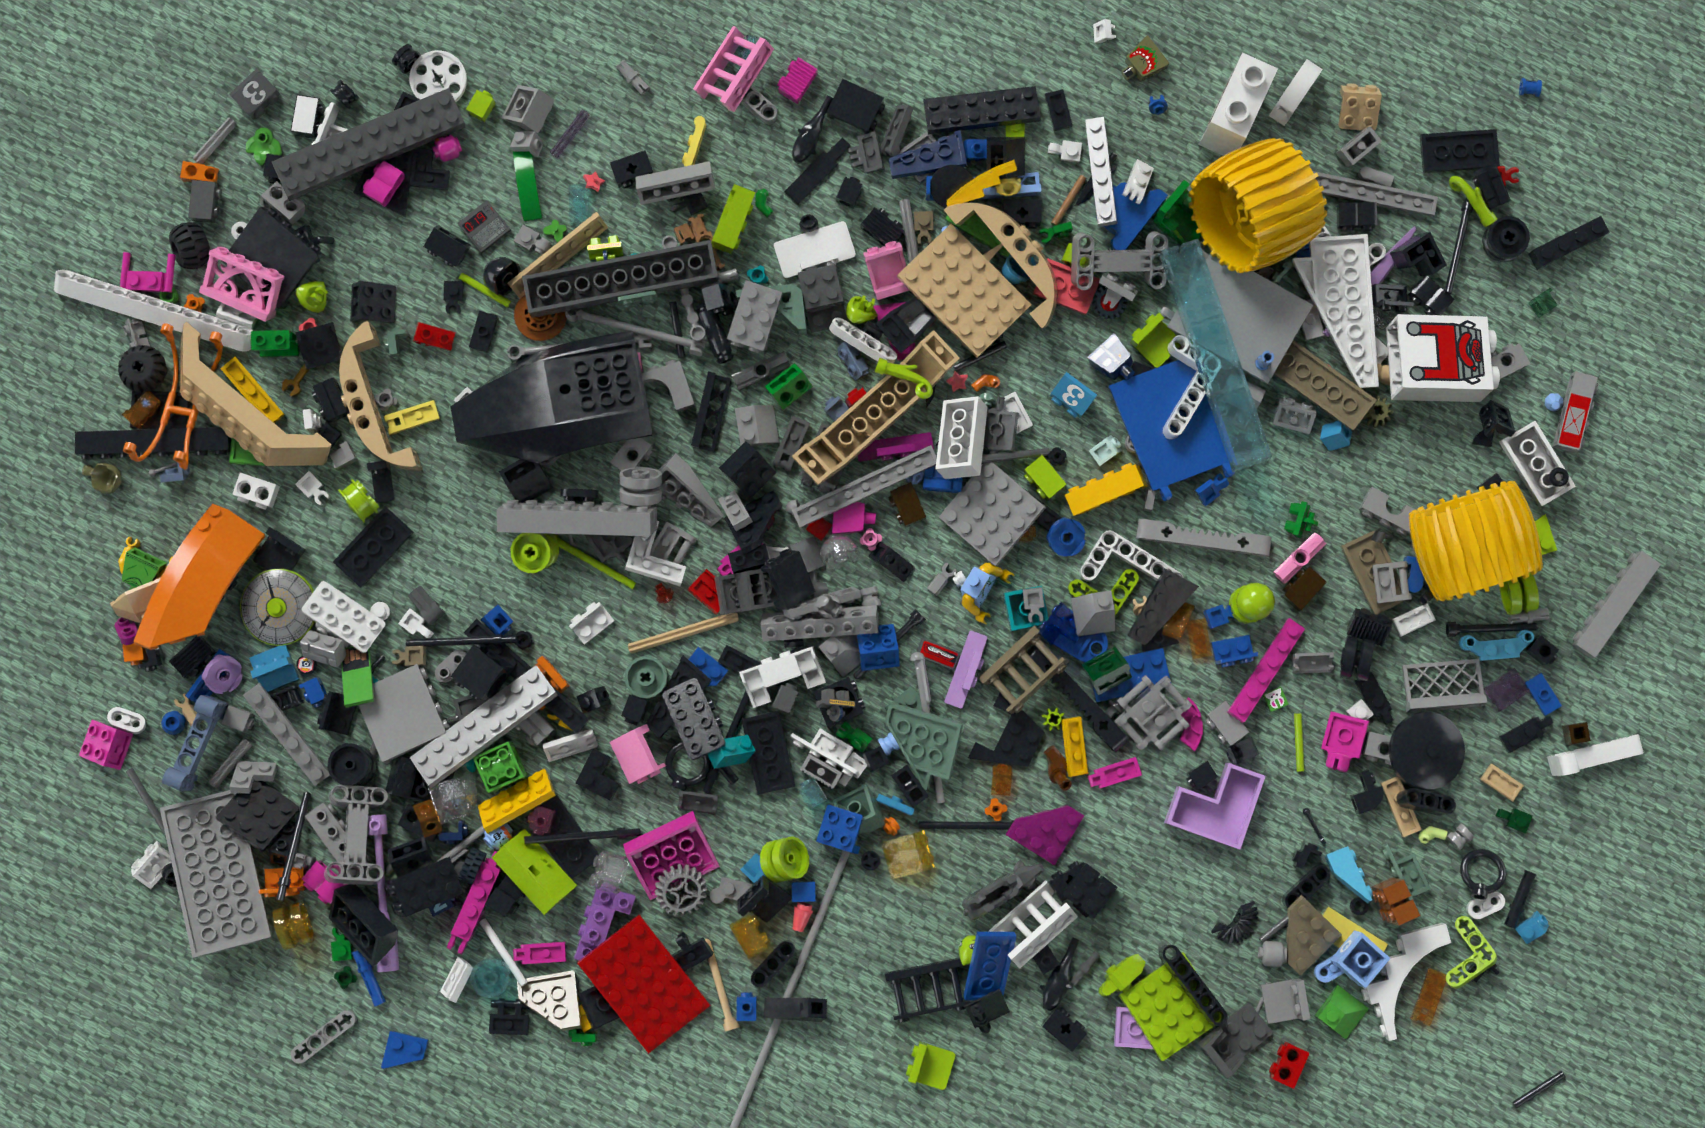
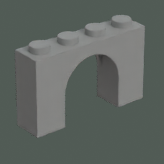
[642,360,695,413]

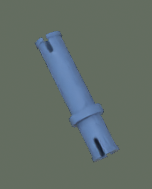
[1255,351,1274,370]

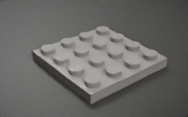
[939,462,1046,566]

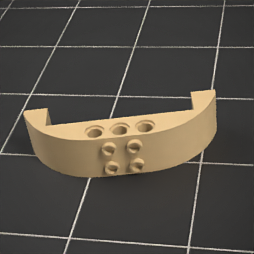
[944,203,1058,328]
[339,321,423,471]

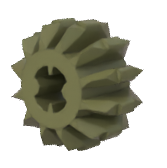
[1363,395,1394,428]

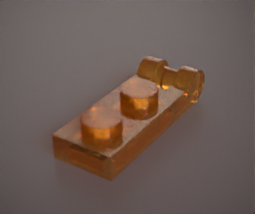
[1410,968,1447,1026]

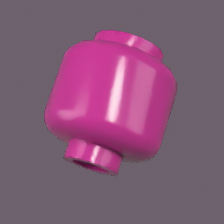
[432,134,462,162]

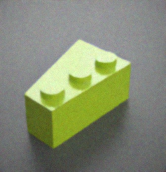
[711,184,755,254]

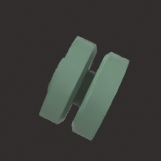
[624,656,669,699]

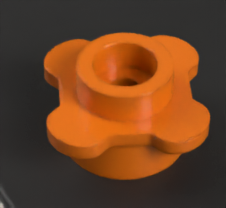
[183,294,205,312]
[984,798,1008,821]
[883,817,900,836]

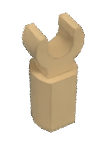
[174,693,203,726]

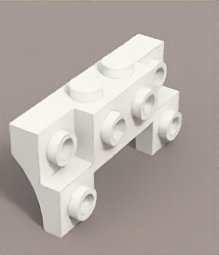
[739,646,826,708]

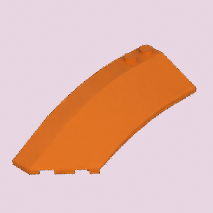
[133,504,266,650]

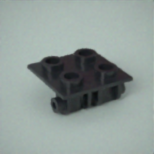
[964,989,1010,1034]

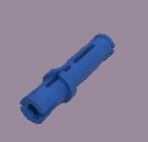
[352,950,386,1007]

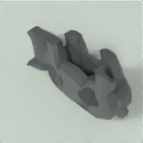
[962,860,1044,920]

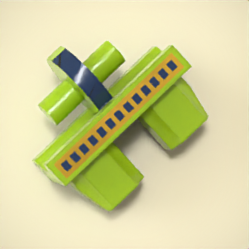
[587,235,624,262]

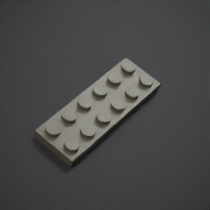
[1274,340,1377,432]

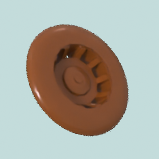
[514,295,567,341]

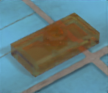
[1163,602,1195,641]
[1186,618,1212,659]

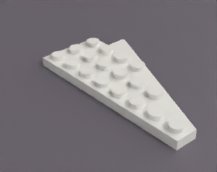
[1292,234,1379,388]

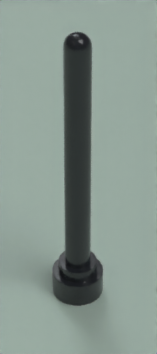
[853,609,926,679]
[1446,621,1539,637]

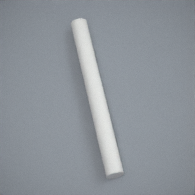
[479,918,528,987]

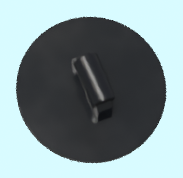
[930,165,974,208]

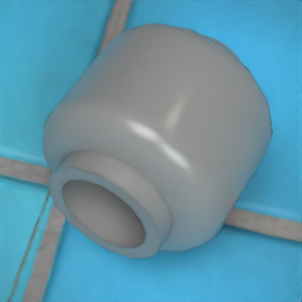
[1258,941,1287,967]

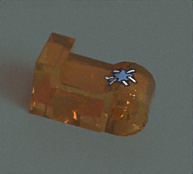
[122,391,161,428]

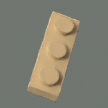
[1380,776,1421,837]

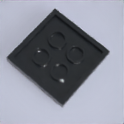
[216,781,300,853]

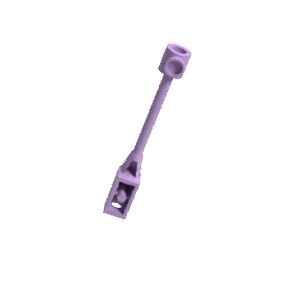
[367,814,399,972]

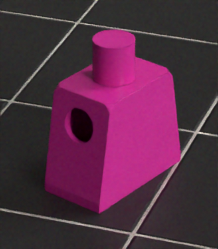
[832,502,876,535]

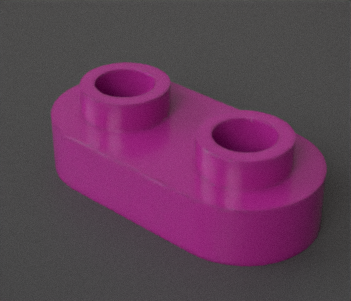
[114,617,138,645]

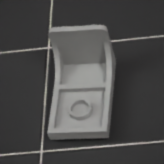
[727,280,783,353]

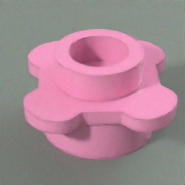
[860,528,882,551]

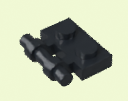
[489,998,530,1035]

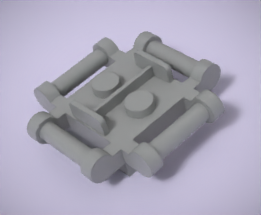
[1115,675,1192,751]

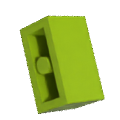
[1023,455,1067,500]

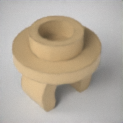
[1133,596,1147,616]

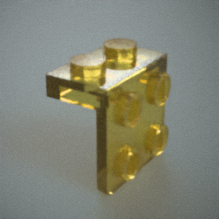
[882,830,935,879]

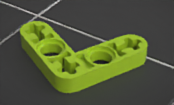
[1068,569,1139,615]
[1446,916,1497,989]

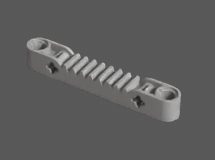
[1136,519,1272,557]

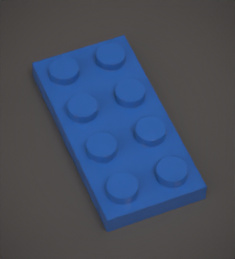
[1092,648,1171,702]
[963,932,1016,1001]

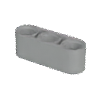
[741,86,778,125]

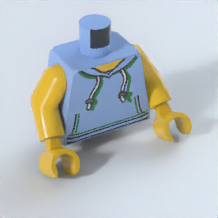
[960,563,1015,624]

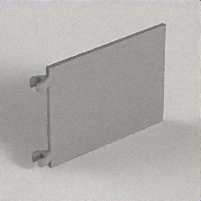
[1160,249,1313,384]

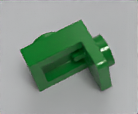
[568,1029,597,1046]

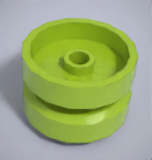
[510,533,559,573]
[1499,572,1539,615]
[760,836,809,883]

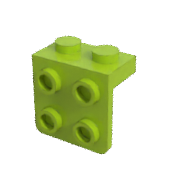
[1130,313,1181,368]
[905,1041,955,1090]

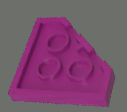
[1006,805,1084,865]

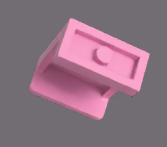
[863,241,910,300]
[610,724,666,784]

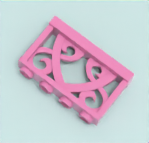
[199,247,284,322]

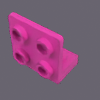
[79,720,133,770]

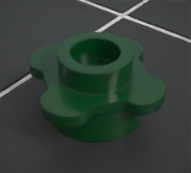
[334,966,357,989]

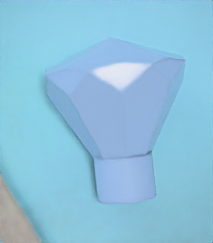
[1545,393,1563,411]

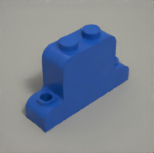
[1096,182,1168,250]

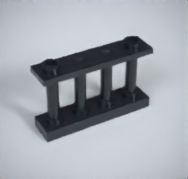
[885,957,970,1023]

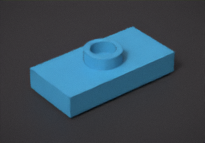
[876,794,914,815]

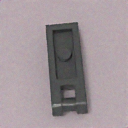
[880,105,914,156]
[772,416,810,473]

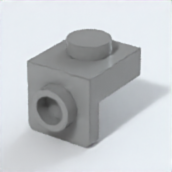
[510,131,543,157]

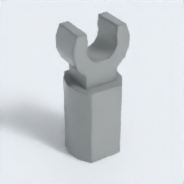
[927,563,956,596]

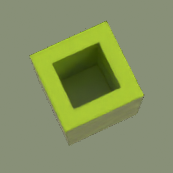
[466,90,496,123]

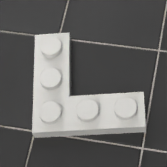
[625,521,686,586]

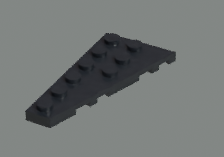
[353,91,420,218]

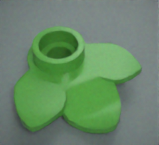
[246,127,282,166]

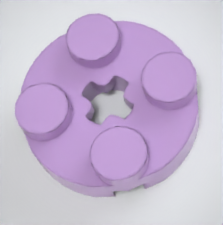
[202,655,243,694]

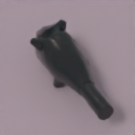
[792,95,833,164]
[1040,937,1079,1011]

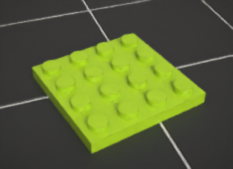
[1119,952,1221,1061]

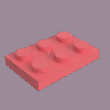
[1033,258,1100,315]

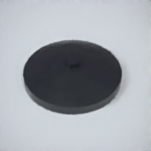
[1389,712,1465,790]

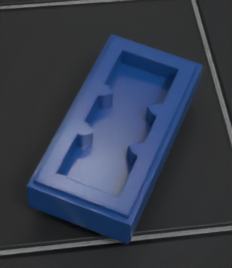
[1524,673,1562,716]

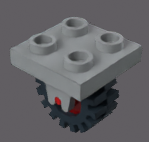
[1092,272,1139,319]

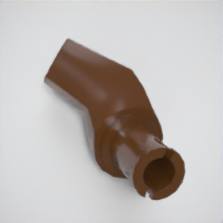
[1044,745,1072,791]

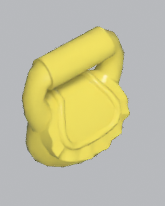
[995,177,1021,196]

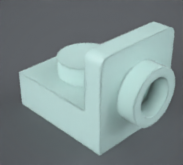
[1089,435,1122,466]

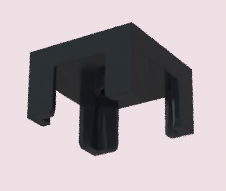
[295,322,342,369]

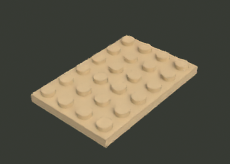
[897,224,1032,358]

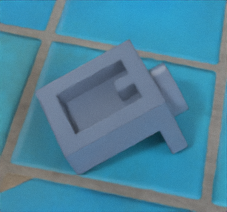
[824,396,849,422]
[160,462,190,482]

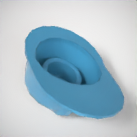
[1002,249,1036,285]

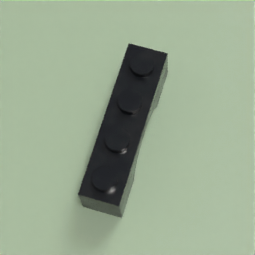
[1528,216,1610,270]

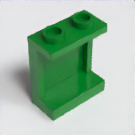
[251,330,299,357]

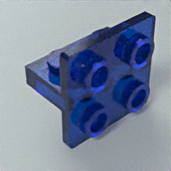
[1039,602,1080,645]

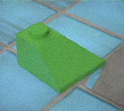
[1314,985,1369,1040]

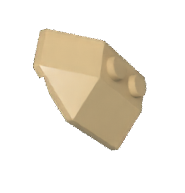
[110,578,161,623]

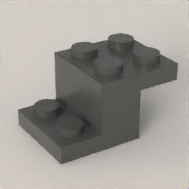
[798,264,847,333]
[714,569,779,615]

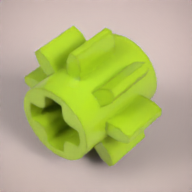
[1042,707,1064,731]

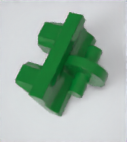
[1284,501,1318,539]

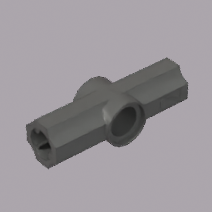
[732,351,790,391]

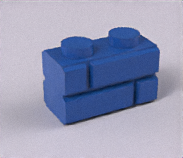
[923,465,962,493]

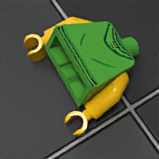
[118,537,173,590]

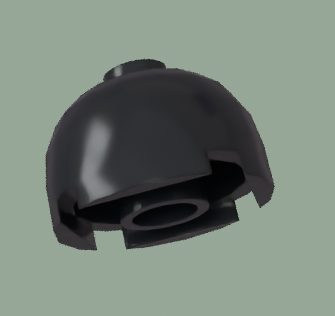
[483,257,521,296]

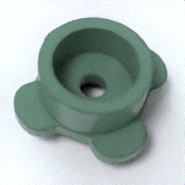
[979,393,996,409]

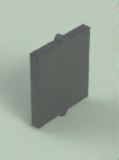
[788,536,827,572]

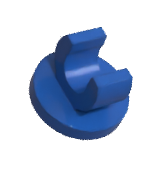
[1149,95,1168,115]

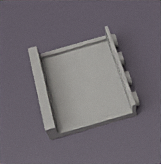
[359,664,450,765]

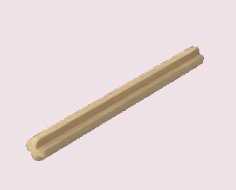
[628,613,739,654]

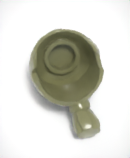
[82,463,122,494]

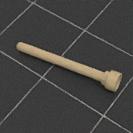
[705,939,740,1031]

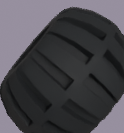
[169,222,210,270]
[118,345,167,393]

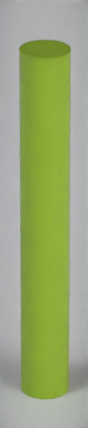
[459,272,511,308]
[1294,713,1304,772]

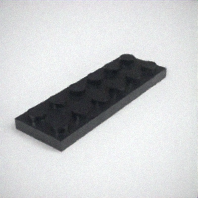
[923,86,1041,134]

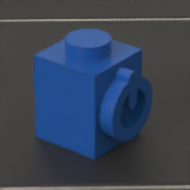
[736,992,757,1021]

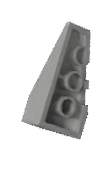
[658,453,724,527]

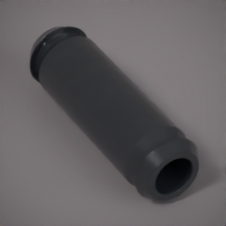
[696,302,734,364]

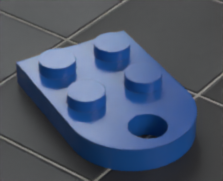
[1045,607,1108,663]

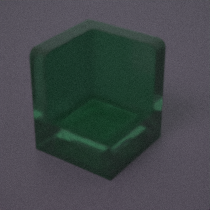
[1528,287,1557,318]

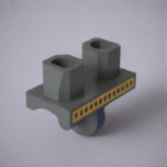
[816,689,855,722]

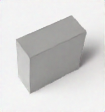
[1143,490,1156,512]

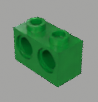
[765,363,813,410]

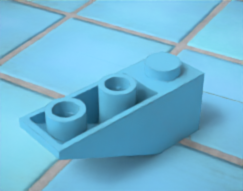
[1325,846,1373,904]

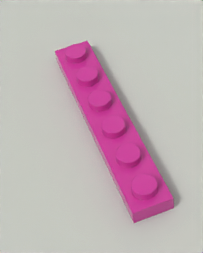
[1227,618,1305,723]

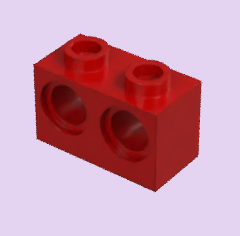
[1269,1041,1310,1089]

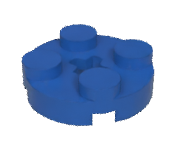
[1046,517,1086,556]

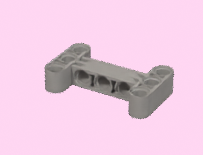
[1071,231,1168,290]
[324,785,388,885]

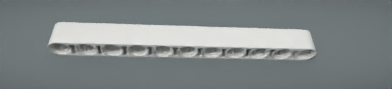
[54,270,253,351]

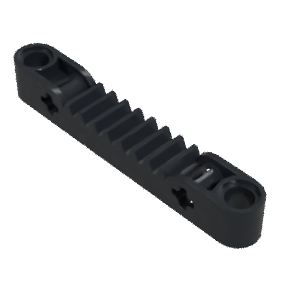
[1027,645,1130,753]

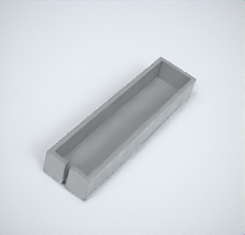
[497,500,657,536]

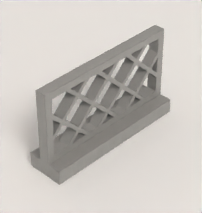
[1402,659,1487,713]

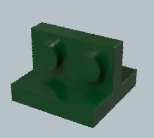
[1081,647,1132,695]

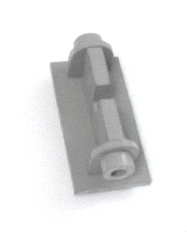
[123,318,150,348]

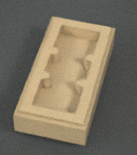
[1480,764,1524,802]

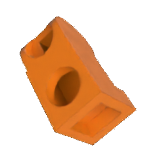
[180,161,219,184]

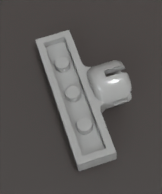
[783,586,861,619]

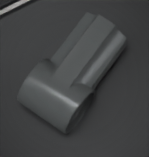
[408,586,445,626]

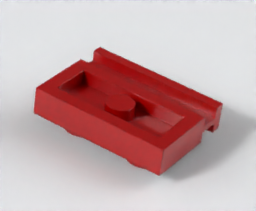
[688,569,720,615]

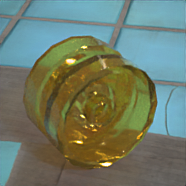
[273,901,314,951]

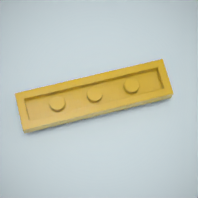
[220,357,285,424]

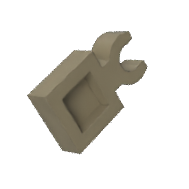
[914,211,934,245]
[392,646,426,667]

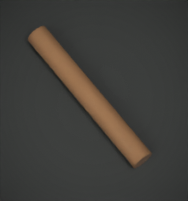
[1051,175,1087,225]

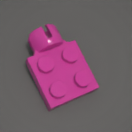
[1321,711,1370,772]

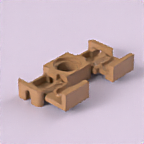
[674,214,725,271]

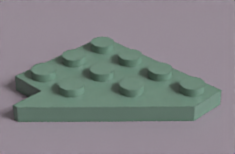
[885,702,964,790]

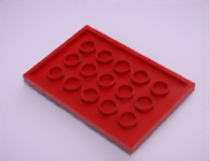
[577,914,711,1054]

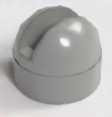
[786,499,800,515]

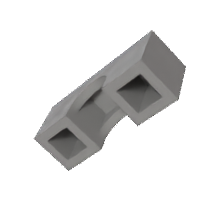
[1359,487,1418,537]

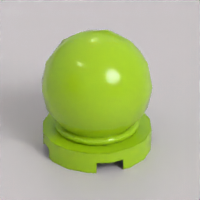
[1229,583,1275,624]

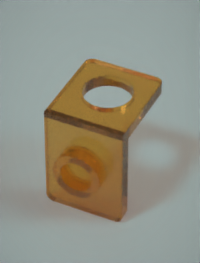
[413,800,442,837]

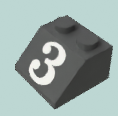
[229,69,280,120]

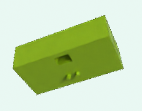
[492,829,577,915]

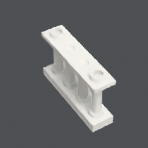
[988,880,1078,969]

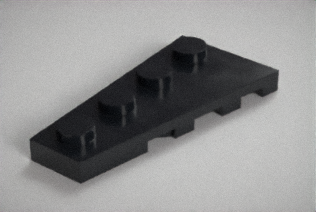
[1127,568,1199,645]
[646,655,712,738]

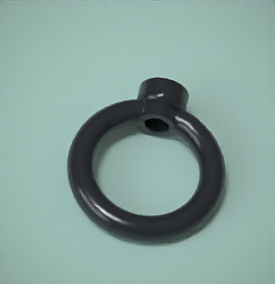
[665,741,711,791]
[1460,849,1507,900]

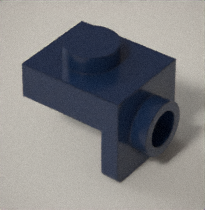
[439,820,468,844]

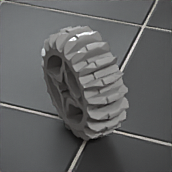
[655,864,707,916]

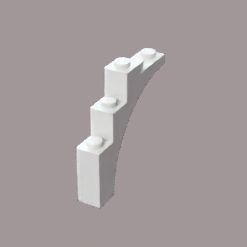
[1361,923,1451,1041]

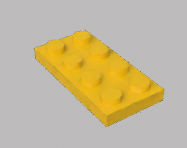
[478,768,556,834]

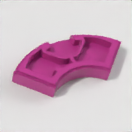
[1179,697,1203,751]

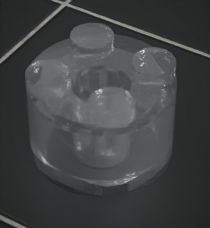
[589,851,628,894]

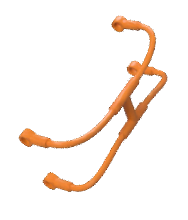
[123,323,223,470]

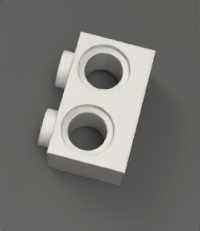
[233,473,280,510]

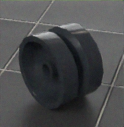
[1482,216,1530,262]
[1340,636,1374,682]
[327,743,377,786]

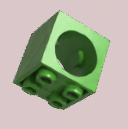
[473,741,528,793]

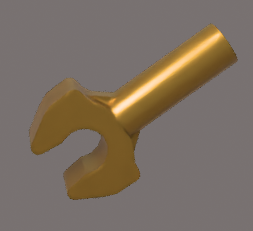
[282,364,310,397]

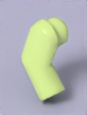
[1419,826,1448,844]

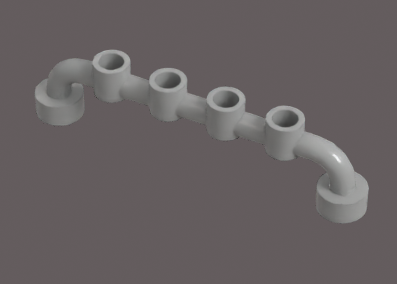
[662,235,706,342]

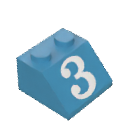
[1050,372,1097,418]

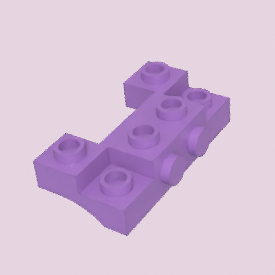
[574,883,636,960]

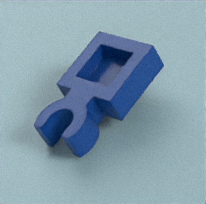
[1203,604,1234,629]

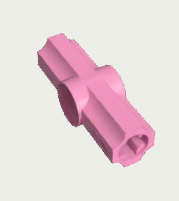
[1273,532,1326,584]

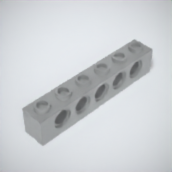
[761,605,879,641]

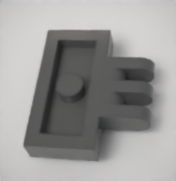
[848,131,885,174]

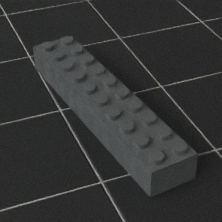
[272,88,465,201]
[522,240,719,318]

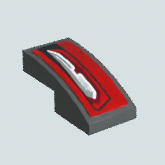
[917,638,961,670]

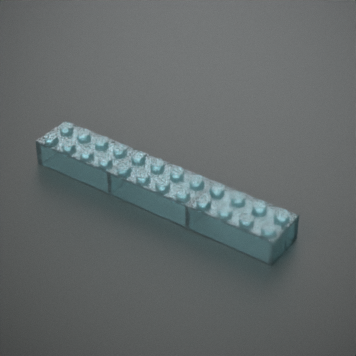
[1159,239,1272,472]

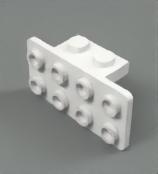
[774,221,856,278]
[302,581,385,653]

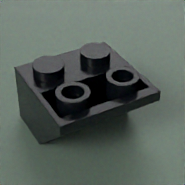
[987,137,1025,179]
[498,459,553,503]

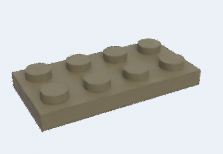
[1340,530,1406,615]

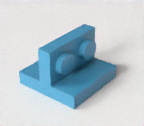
[249,645,300,692]

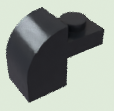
[1350,770,1384,814]

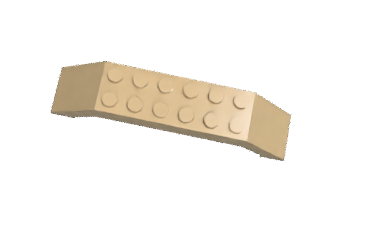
[180,322,331,466]
[792,330,960,485]

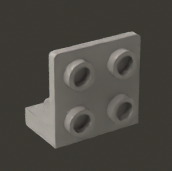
[1261,978,1311,1024]

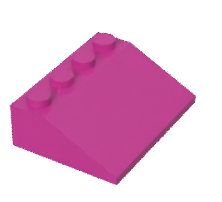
[623,811,720,900]

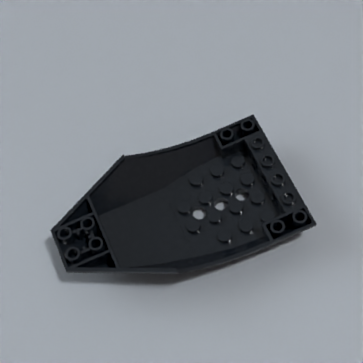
[450,331,652,464]

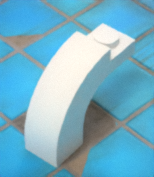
[1269,59,1323,126]

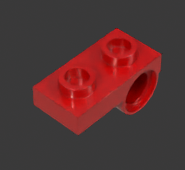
[413,322,455,351]

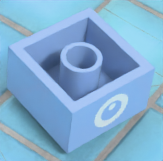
[1330,930,1390,988]

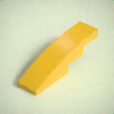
[947,160,1017,207]

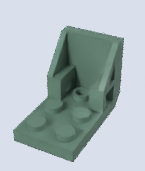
[736,284,807,336]

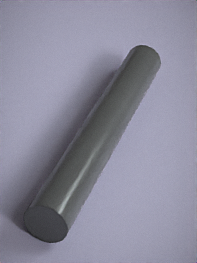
[1259,915,1288,943]

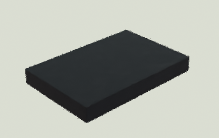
[130,391,190,429]

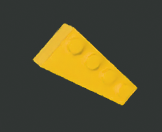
[1065,463,1148,516]

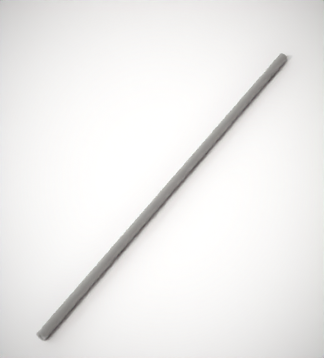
[730,850,850,1128]

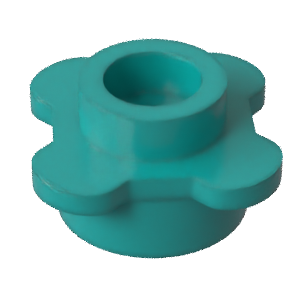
[747,265,768,284]

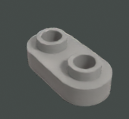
[435,650,467,683]

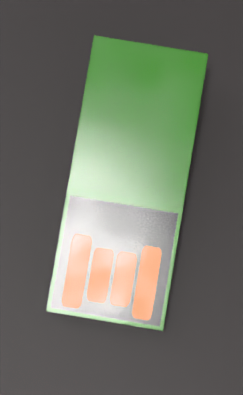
[341,647,374,708]

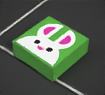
[1263,687,1289,712]

